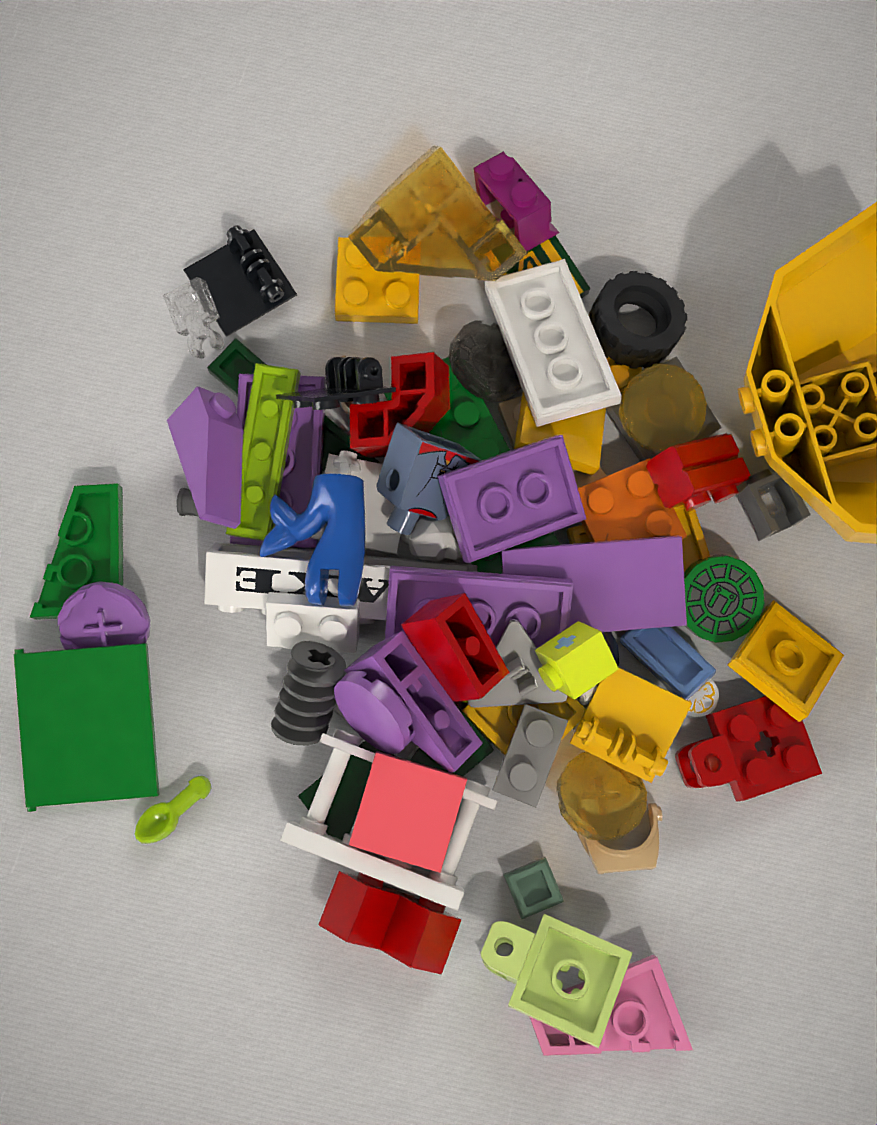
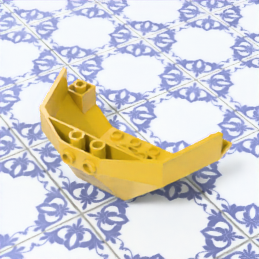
[738,202,877,544]

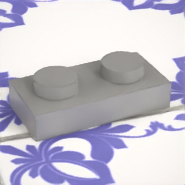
[492,704,568,808]

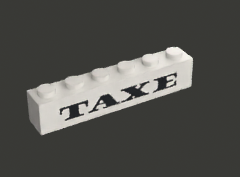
[204,542,477,624]

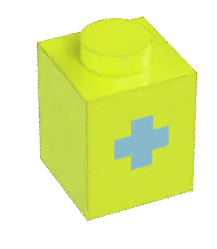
[535,621,619,700]

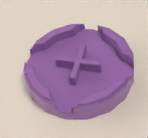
[57,581,151,650]

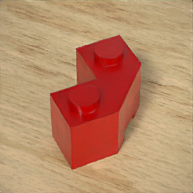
[350,352,450,458]
[318,871,462,975]

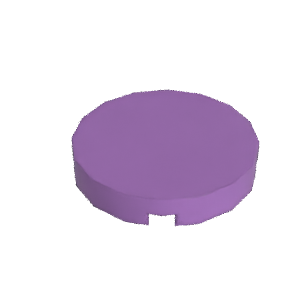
[334,670,415,754]

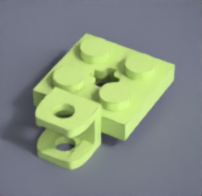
[481,914,633,1048]

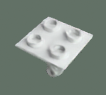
[311,451,401,554]

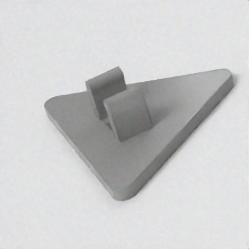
[468,619,568,708]

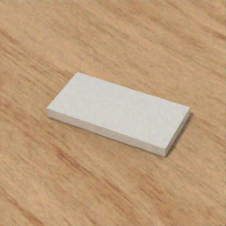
[485,259,622,427]

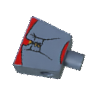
[376,422,482,535]

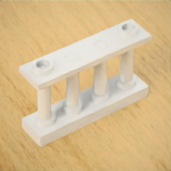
[280,729,498,911]

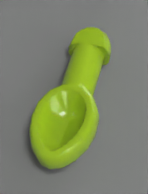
[134,776,212,844]

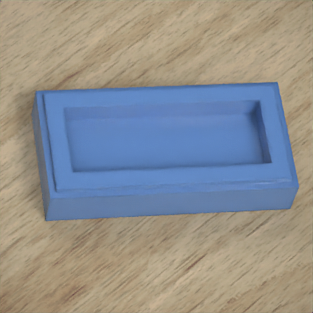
[620,627,716,700]

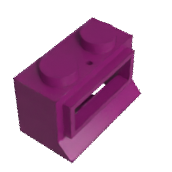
[473,151,560,255]

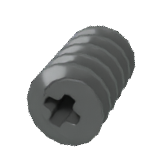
[271,641,346,746]

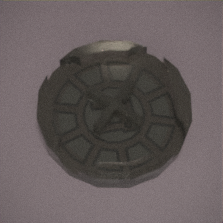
[448,320,522,402]

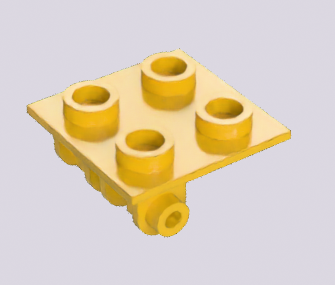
[570,667,692,783]

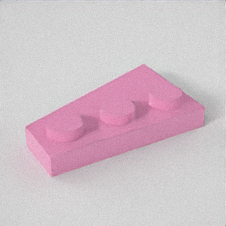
[529,955,693,1056]

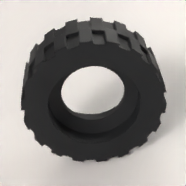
[589,271,687,369]

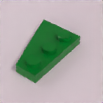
[30,483,123,620]

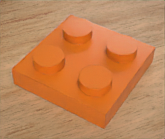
[578,458,687,542]

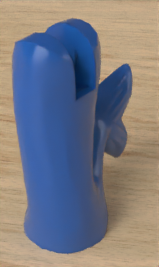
[260,474,366,606]

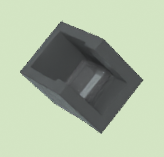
[738,469,811,541]

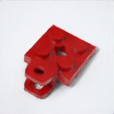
[675,696,822,802]

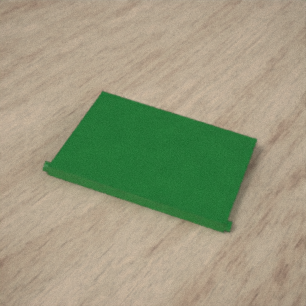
[13,643,160,812]

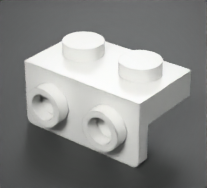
[266,592,360,653]

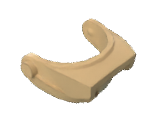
[573,803,662,874]

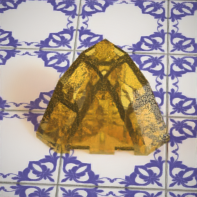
[348,145,528,281]

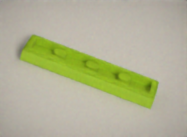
[226,363,301,541]

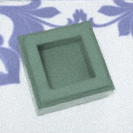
[503,857,564,919]

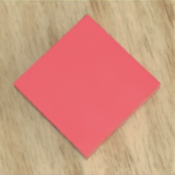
[349,751,467,873]

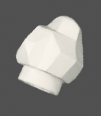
[401,515,462,562]

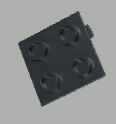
[183,225,297,337]
[276,357,396,410]

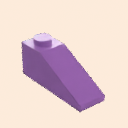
[167,386,243,529]
[345,631,483,773]

